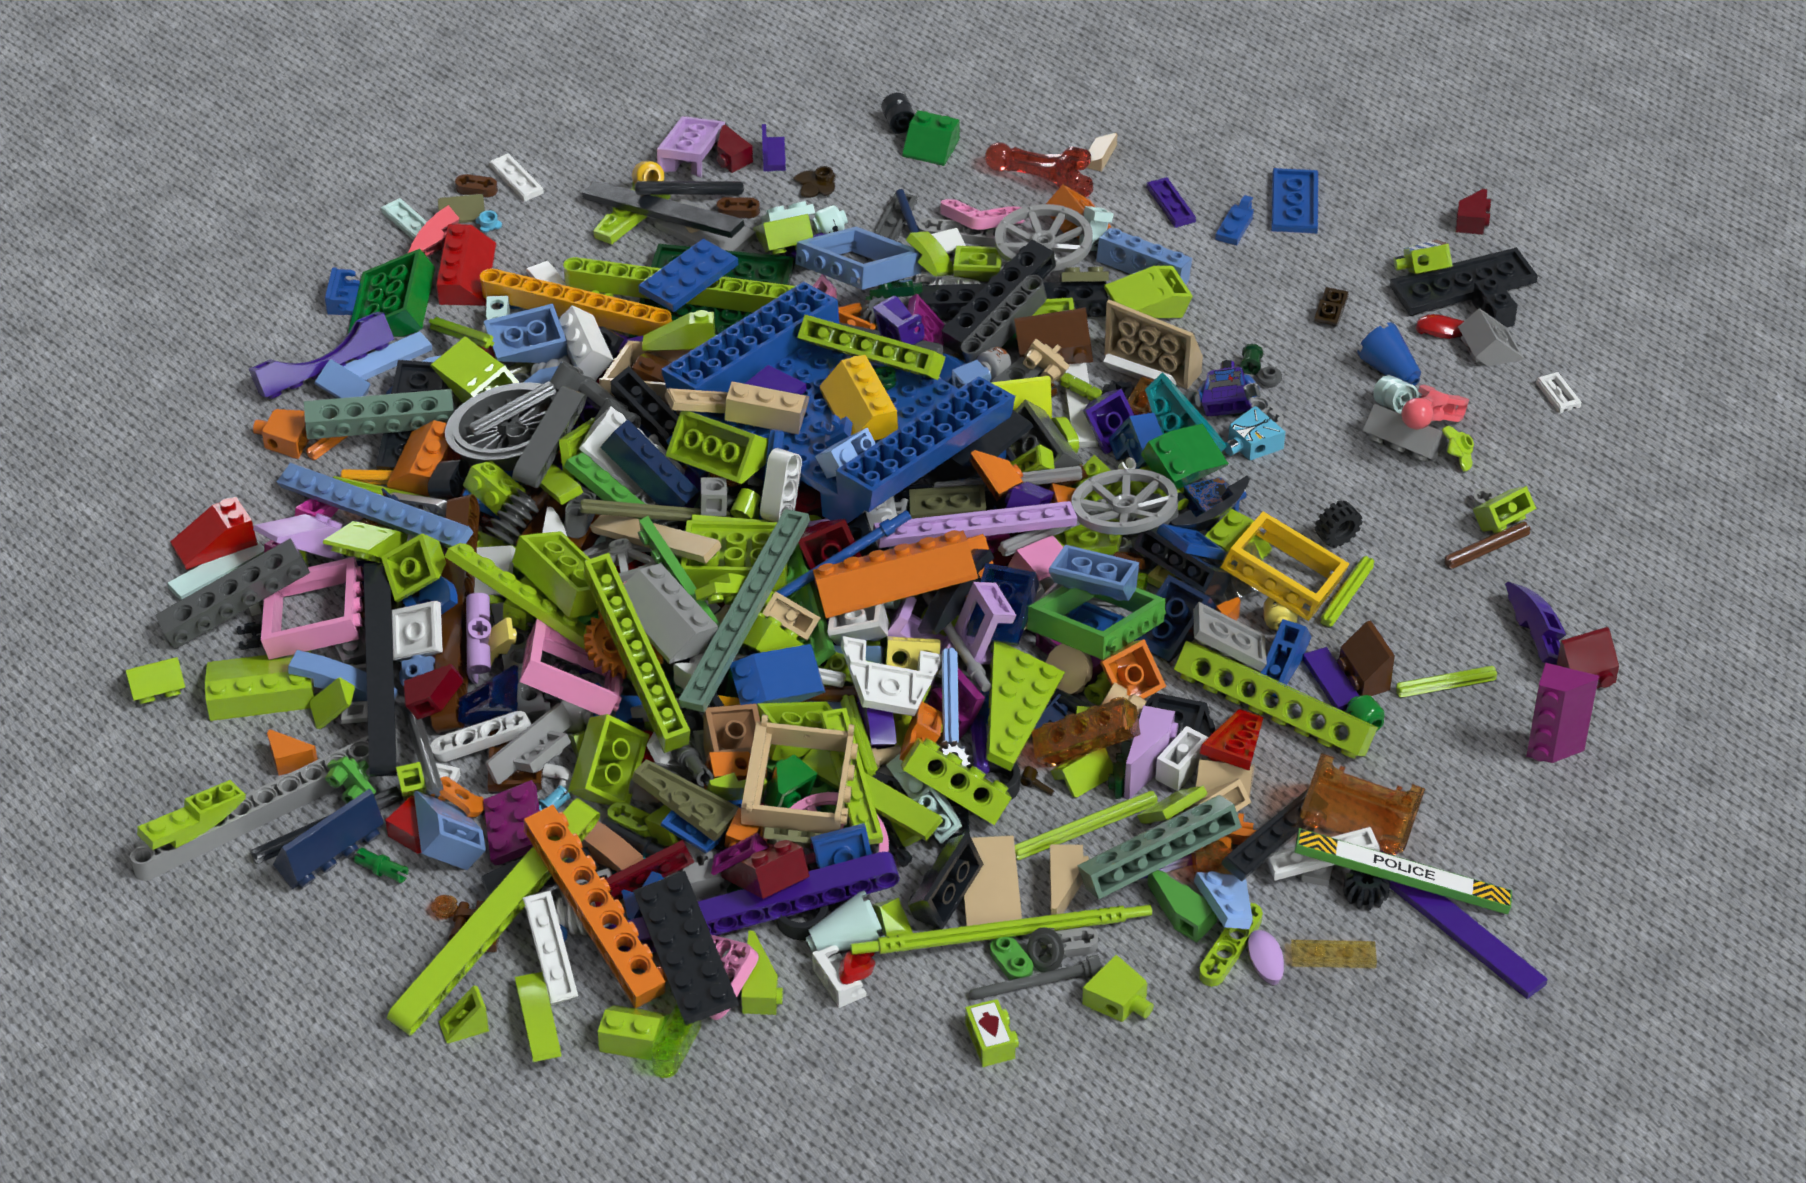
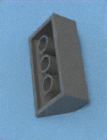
[1006,399,1083,486]

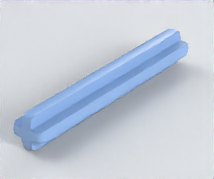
[942,648,959,744]

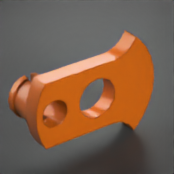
[431,776,484,817]

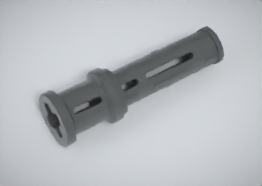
[671,742,714,787]

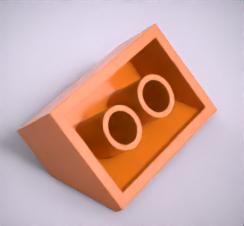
[387,420,456,497]

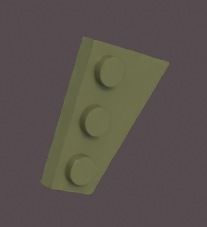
[761,826,824,848]

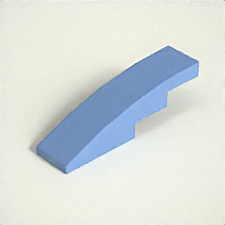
[288,650,398,702]

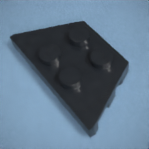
[1119,693,1215,740]

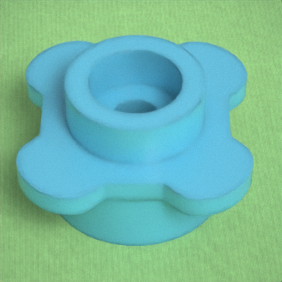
[476,210,502,233]

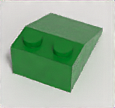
[1141,423,1229,490]

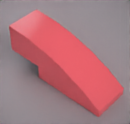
[408,205,460,257]

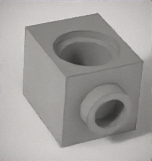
[700,477,727,516]

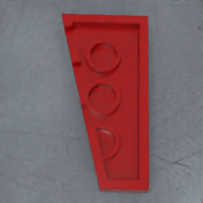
[1200,709,1263,771]

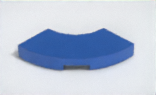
[419,576,458,615]

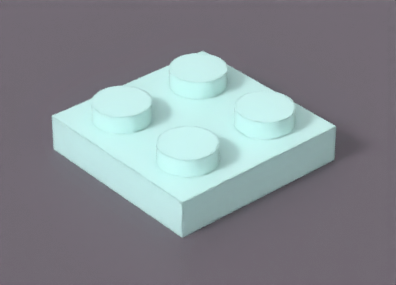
[761,201,815,223]

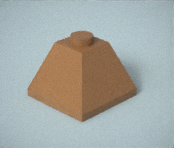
[703,704,760,760]

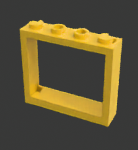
[1221,511,1350,621]

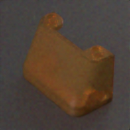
[1300,753,1425,855]

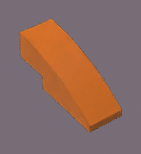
[899,701,943,761]

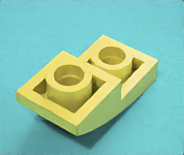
[488,618,517,665]

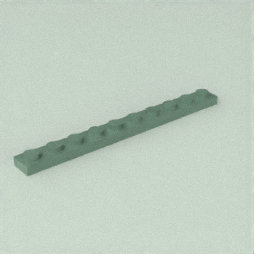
[679,509,810,712]

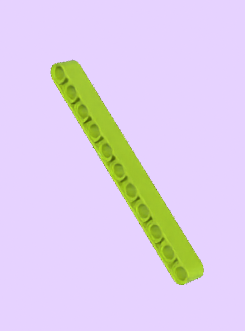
[563,257,796,313]
[387,798,600,1036]

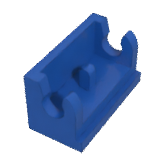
[325,267,360,315]

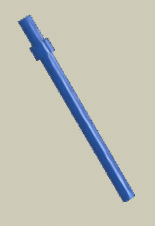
[776,510,912,597]

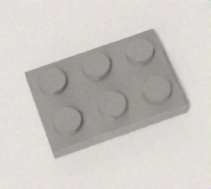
[1193,602,1267,671]

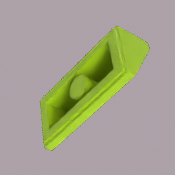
[310,677,355,729]

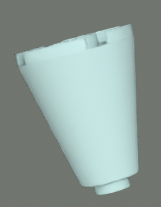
[806,890,885,952]

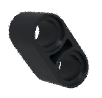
[428,459,470,499]

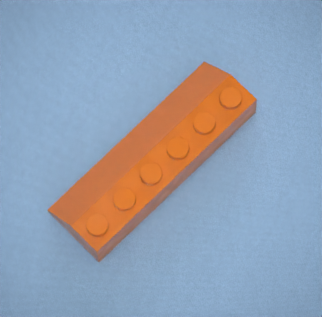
[813,530,978,618]

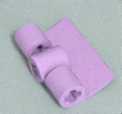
[466,593,491,684]

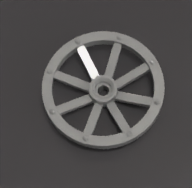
[995,204,1093,272]
[1072,469,1178,535]
[584,538,676,582]

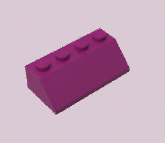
[1526,663,1599,763]

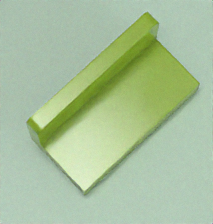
[1050,746,1113,798]

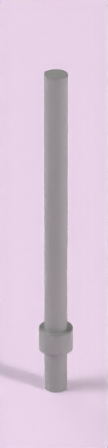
[922,591,991,692]

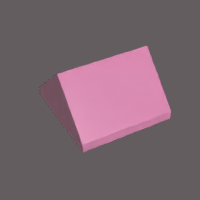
[1004,535,1063,581]

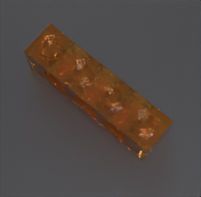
[1032,697,1141,767]

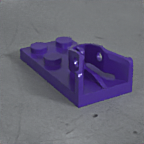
[873,296,924,345]

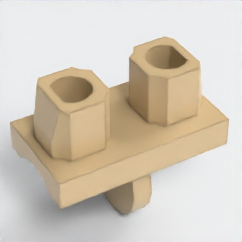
[1023,339,1070,383]

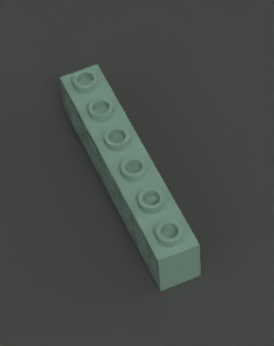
[304,389,454,439]
[1077,795,1242,899]

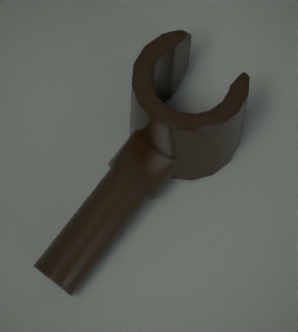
[1021,766,1055,796]

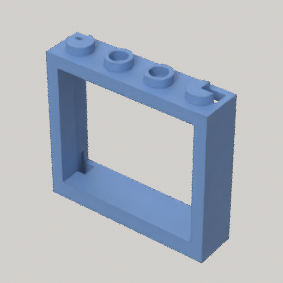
[796,227,922,290]

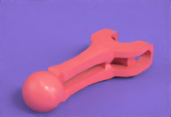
[1401,384,1469,430]

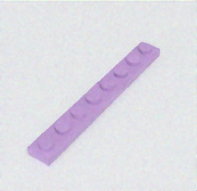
[873,501,1077,548]

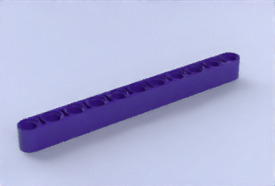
[605,852,900,953]

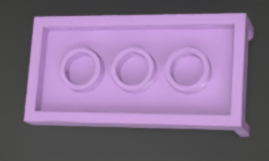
[657,116,725,177]

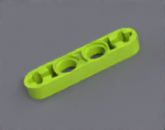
[1199,903,1263,987]

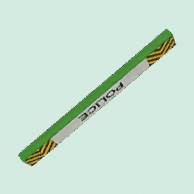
[1294,828,1512,914]

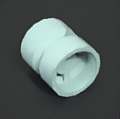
[1373,375,1419,414]

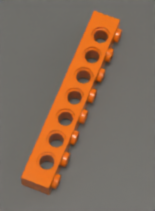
[524,805,667,1009]

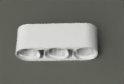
[760,448,802,522]

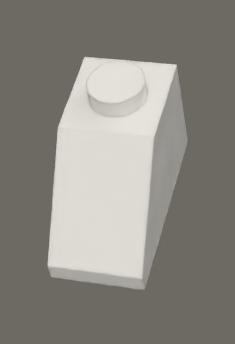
[1155,726,1209,791]

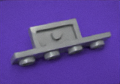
[485,703,572,784]

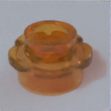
[431,895,458,919]

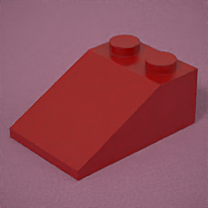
[170,497,258,570]

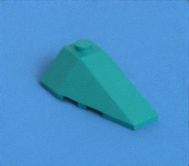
[1145,373,1227,452]

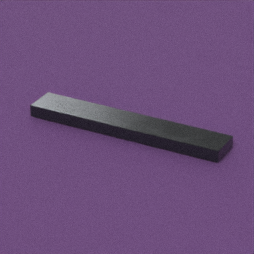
[1221,789,1328,882]

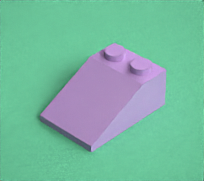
[253,513,343,561]
[1124,705,1178,799]

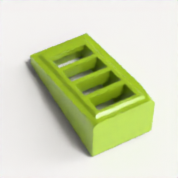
[1010,444,1055,473]

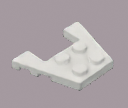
[841,636,942,716]

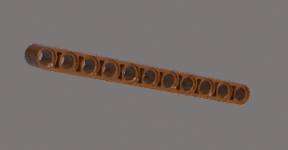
[431,494,480,733]

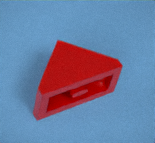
[385,796,421,853]

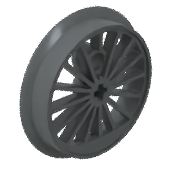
[445,382,559,472]

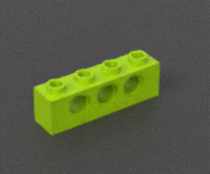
[901,738,1012,825]

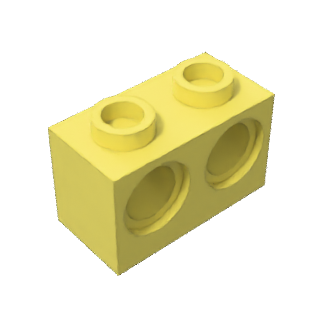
[885,636,941,674]

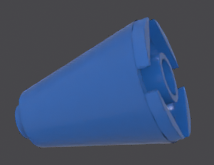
[1357,322,1421,386]

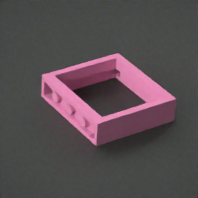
[261,557,364,660]
[520,619,624,715]

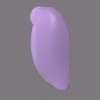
[1248,930,1284,985]

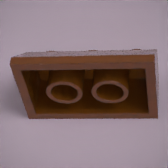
[1014,308,1093,364]

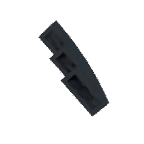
[918,549,994,635]

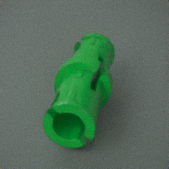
[354,848,409,883]

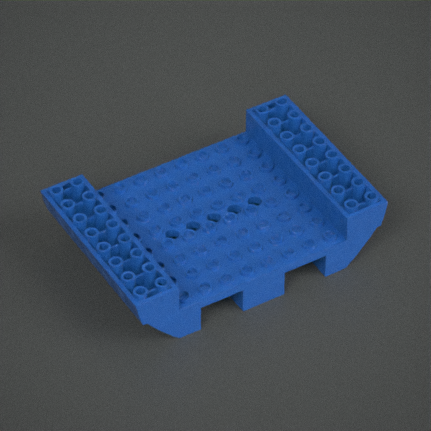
[661,282,1015,523]

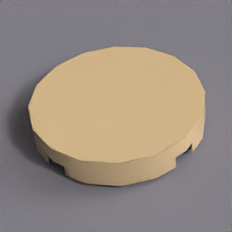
[1046,644,1093,695]

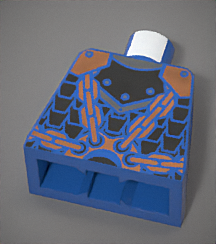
[1184,478,1247,532]

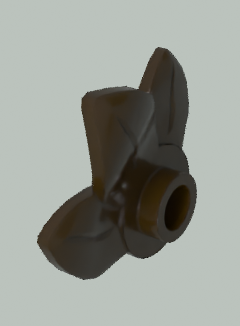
[793,166,836,198]

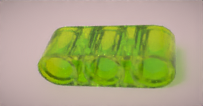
[651,1004,702,1078]

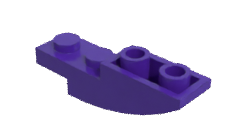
[1505,581,1566,665]

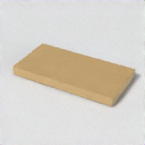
[964,836,1022,926]

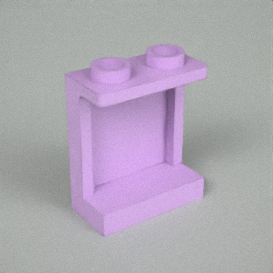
[888,596,955,664]

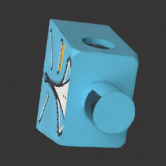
[1224,406,1285,460]

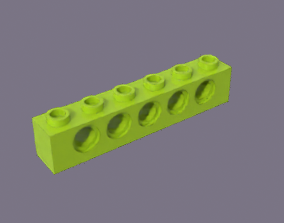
[797,314,945,380]

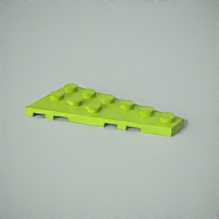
[986,638,1065,771]

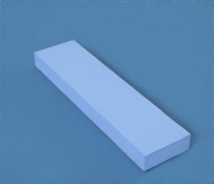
[344,331,432,380]

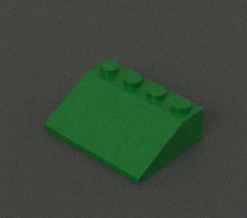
[348,248,436,337]

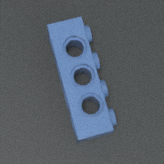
[1096,228,1192,285]

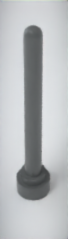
[969,954,1102,1000]

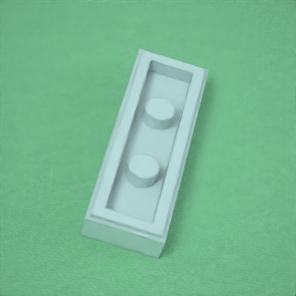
[381,198,427,241]

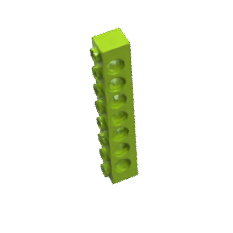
[584,553,690,753]
[1174,641,1378,759]

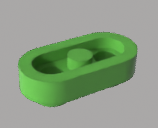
[990,937,1033,980]

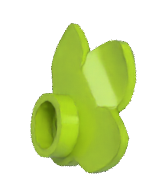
[1442,426,1474,472]

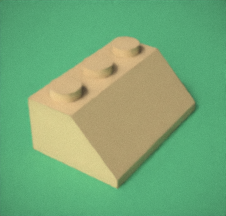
[725,382,809,435]

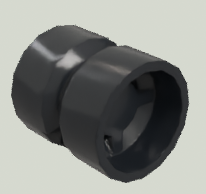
[881,92,915,134]

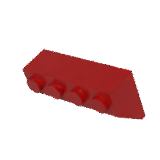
[437,224,496,306]

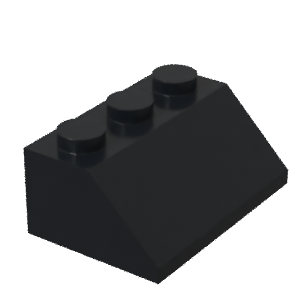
[908,833,984,930]

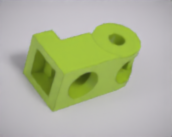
[396,762,426,801]

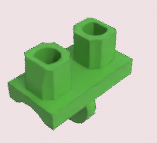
[325,756,376,804]

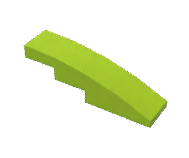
[515,972,562,1062]

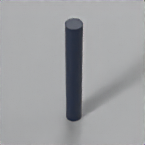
[895,189,919,233]

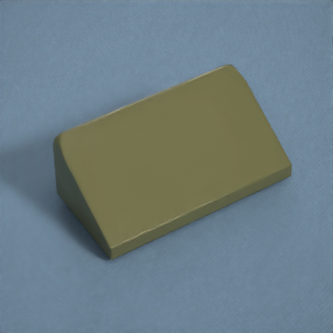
[438,194,485,224]

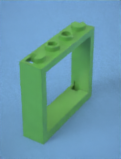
[1027,586,1166,660]

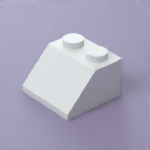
[827,603,889,646]

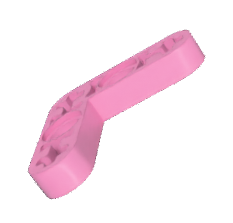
[940,199,1024,230]
[710,935,759,1020]

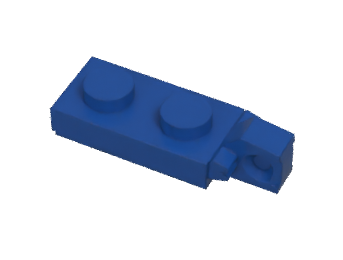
[1215,195,1254,246]

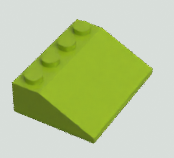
[681,520,788,593]
[205,650,315,721]

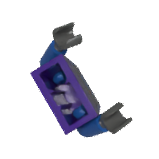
[1185,360,1261,416]

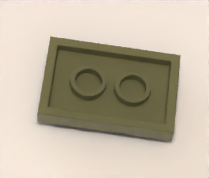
[909,484,986,519]

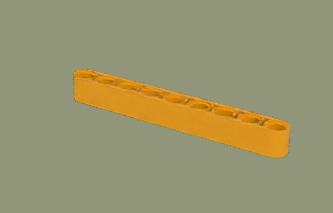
[480,269,672,336]

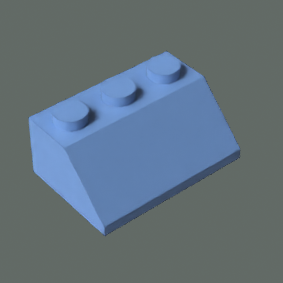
[1049,545,1139,601]

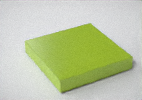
[1137,785,1208,824]

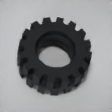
[1315,500,1363,548]

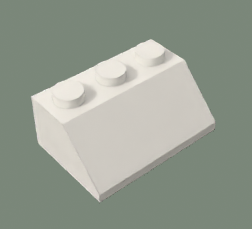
[559,305,613,381]

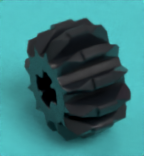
[1343,869,1390,910]

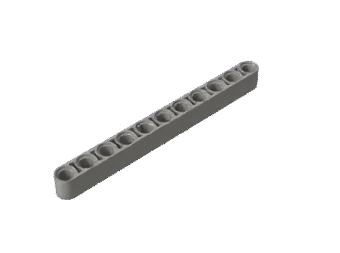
[130,736,399,881]

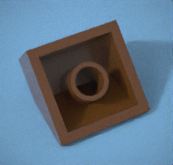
[1337,620,1395,696]

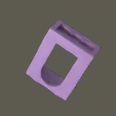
[954,582,1016,665]

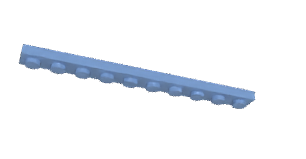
[277,463,474,548]

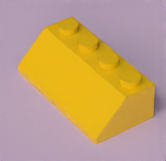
[820,355,898,441]

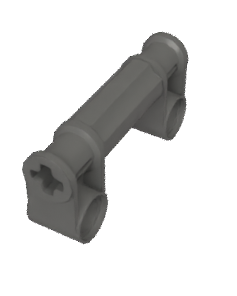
[549,361,642,428]

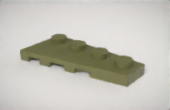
[632,759,740,842]

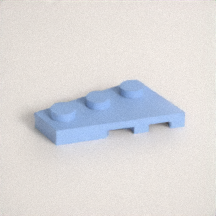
[1194,871,1253,929]

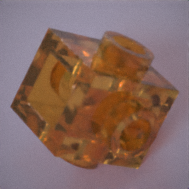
[1191,839,1232,875]

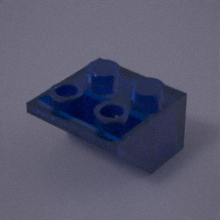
[458,665,519,726]

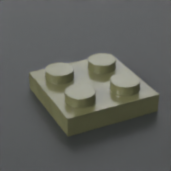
[1059,267,1109,282]

